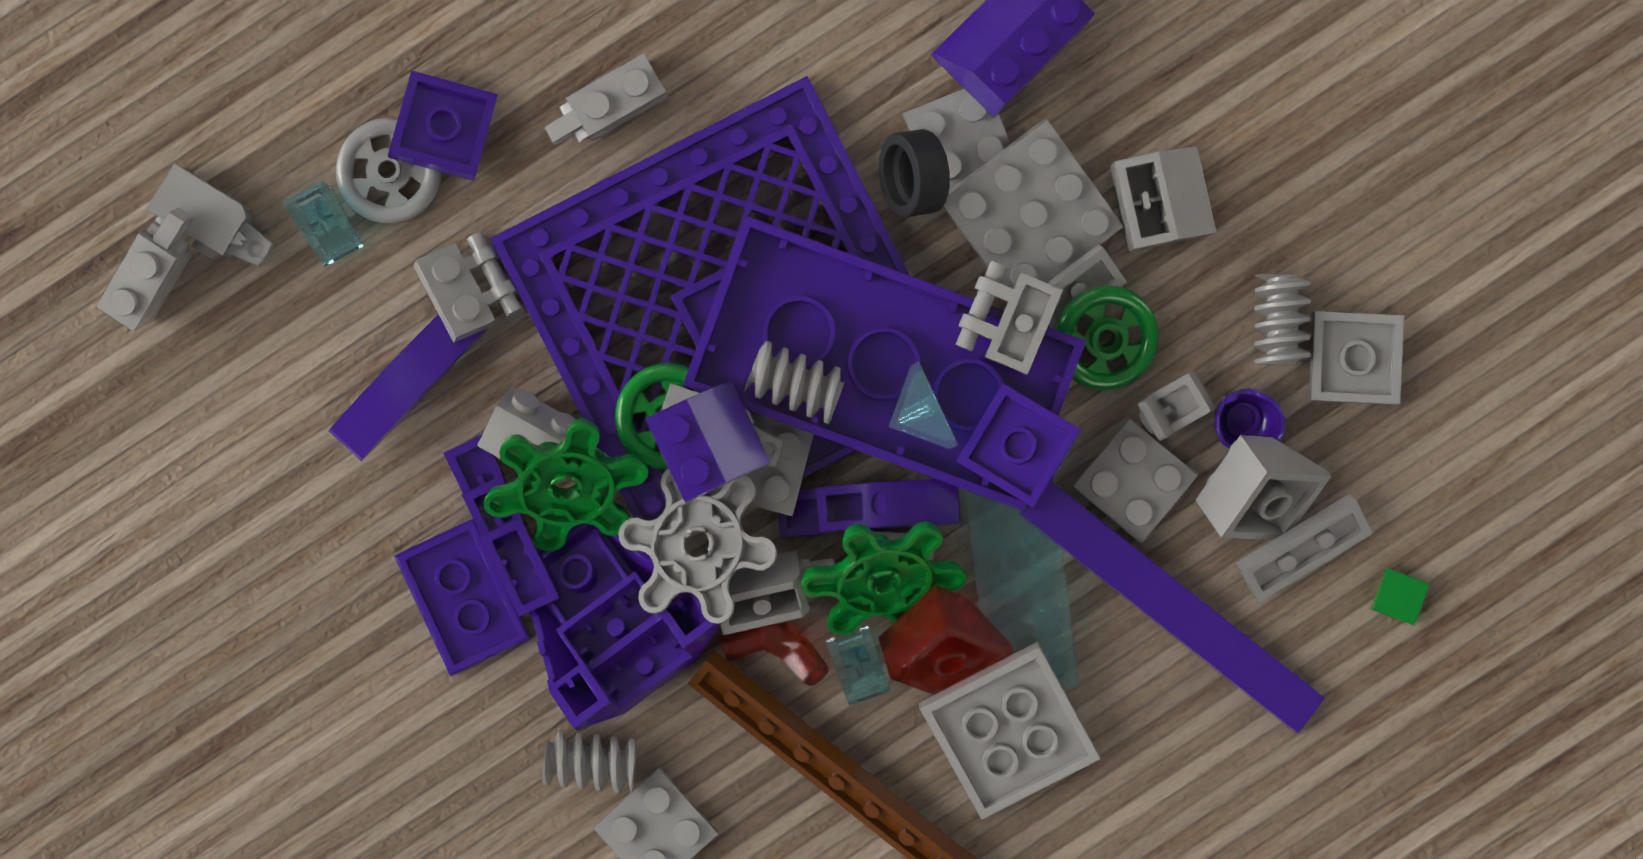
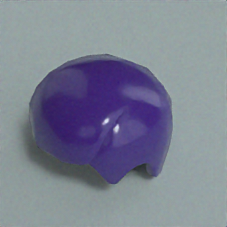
[1214,388,1286,449]

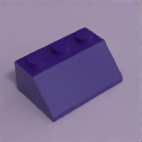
[931,0,1095,117]

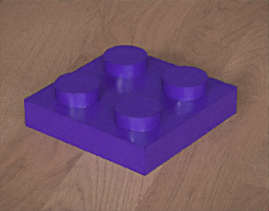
[388,70,498,181]
[956,383,1083,509]

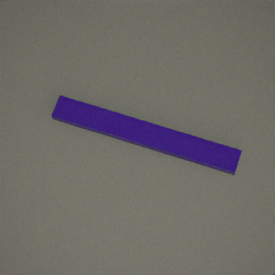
[1018,482,1325,733]

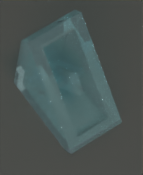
[283,180,363,267]
[889,361,958,449]
[826,626,891,706]

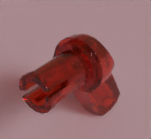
[721,621,829,686]

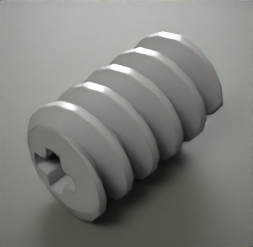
[1253,274,1311,365]
[744,341,845,424]
[543,730,637,794]

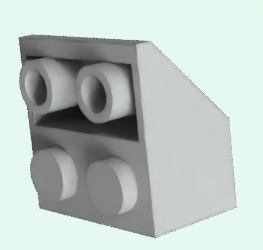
[1110,146,1217,253]

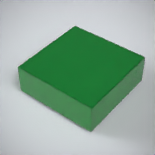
[1370,568,1430,626]

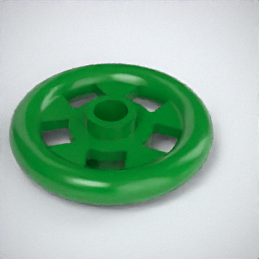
[1056,286,1159,390]
[615,363,700,470]

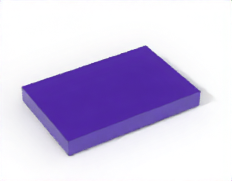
[394,519,532,676]

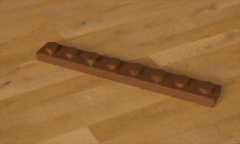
[687,650,977,859]

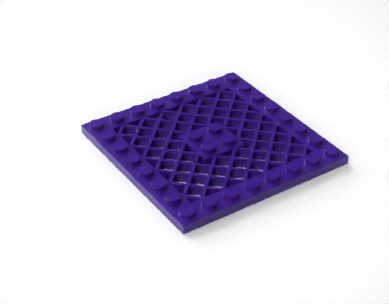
[491,76,910,521]

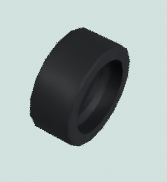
[879,129,950,217]

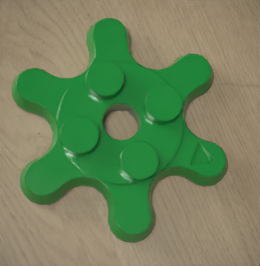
[484,418,648,551]
[801,521,967,635]

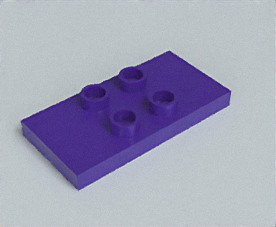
[683,216,1086,511]

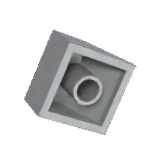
[1195,435,1332,540]

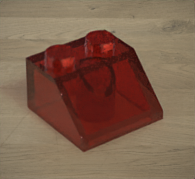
[878,585,1014,695]

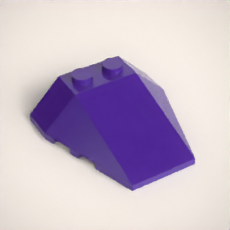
[529,524,722,731]

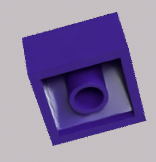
[645,380,771,502]

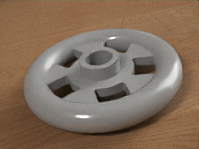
[336,118,442,223]

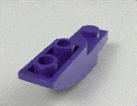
[778,479,961,539]

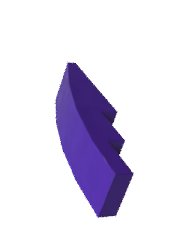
[329,314,488,461]
[443,434,559,617]

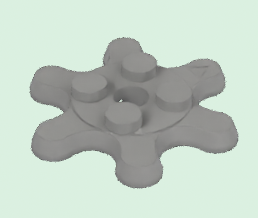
[619,469,777,624]

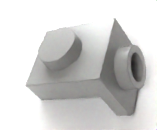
[1138,370,1216,441]

